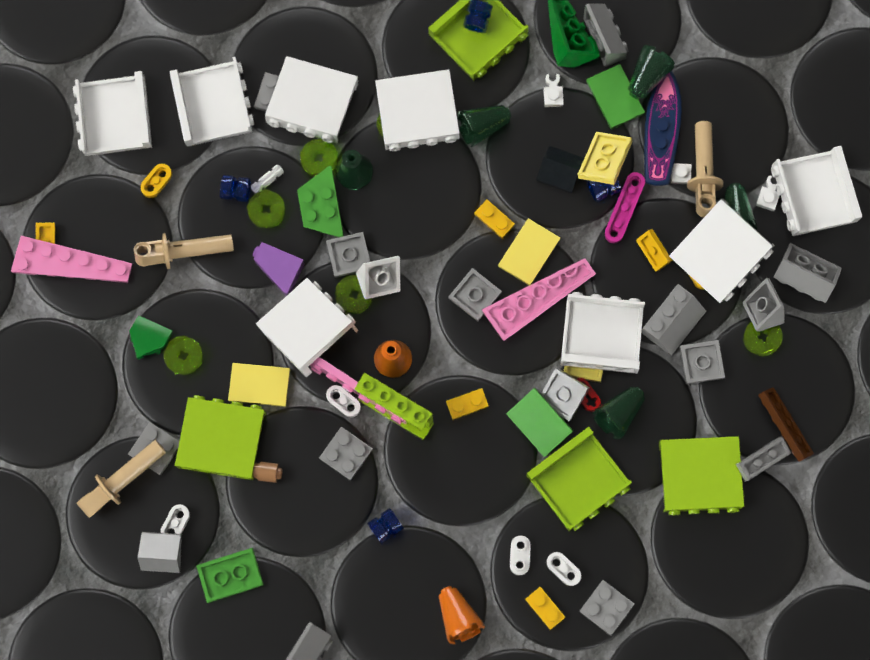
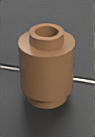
[253,461,283,483]

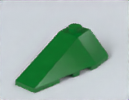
[548,0,600,68]

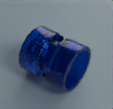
[463,0,493,33]
[220,174,251,202]
[587,178,621,202]
[367,508,404,544]

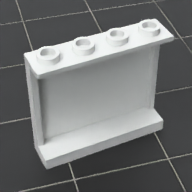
[265,56,358,143]
[170,57,254,146]
[375,69,460,151]
[73,71,152,156]
[771,146,862,236]
[669,199,775,303]
[256,278,358,377]
[560,292,645,374]

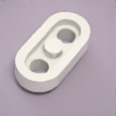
[326,385,361,418]
[161,504,190,534]
[510,536,530,576]
[547,552,581,586]

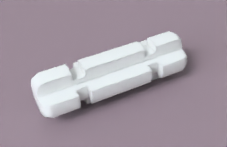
[251,165,284,194]

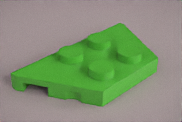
[297,166,344,238]

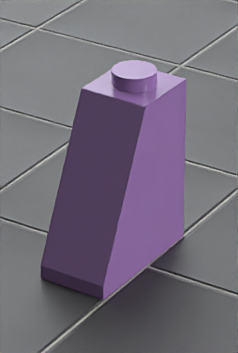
[253,242,305,296]

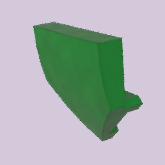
[129,315,173,360]

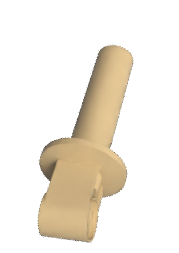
[687,121,723,217]
[134,233,234,269]
[77,439,166,518]

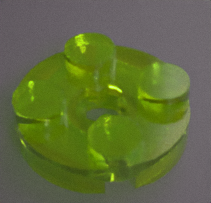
[300,138,338,176]
[247,189,285,228]
[335,275,373,314]
[743,321,783,356]
[164,336,203,375]

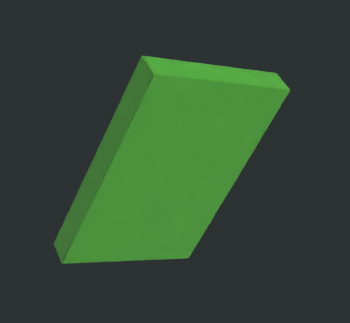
[586,64,645,129]
[506,388,574,457]
[196,548,264,603]

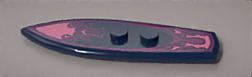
[644,67,682,186]

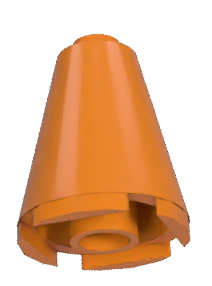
[374,340,412,378]
[439,586,485,644]

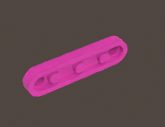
[604,172,645,243]

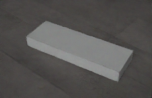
[736,436,792,481]

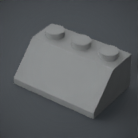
[583,4,628,67]
[773,243,842,303]
[641,284,706,356]
[286,622,333,660]

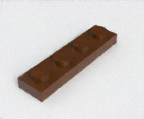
[759,387,814,462]

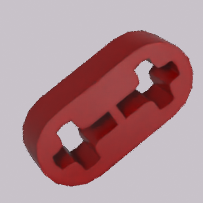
[577,378,600,412]

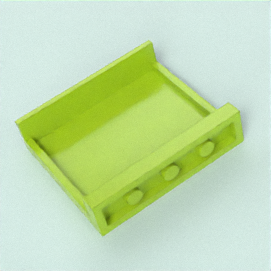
[428,0,529,81]
[354,373,434,440]
[175,395,266,480]
[526,427,632,531]
[659,436,744,515]

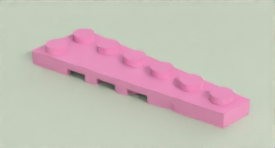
[11,236,133,283]
[482,258,596,341]
[309,357,407,425]

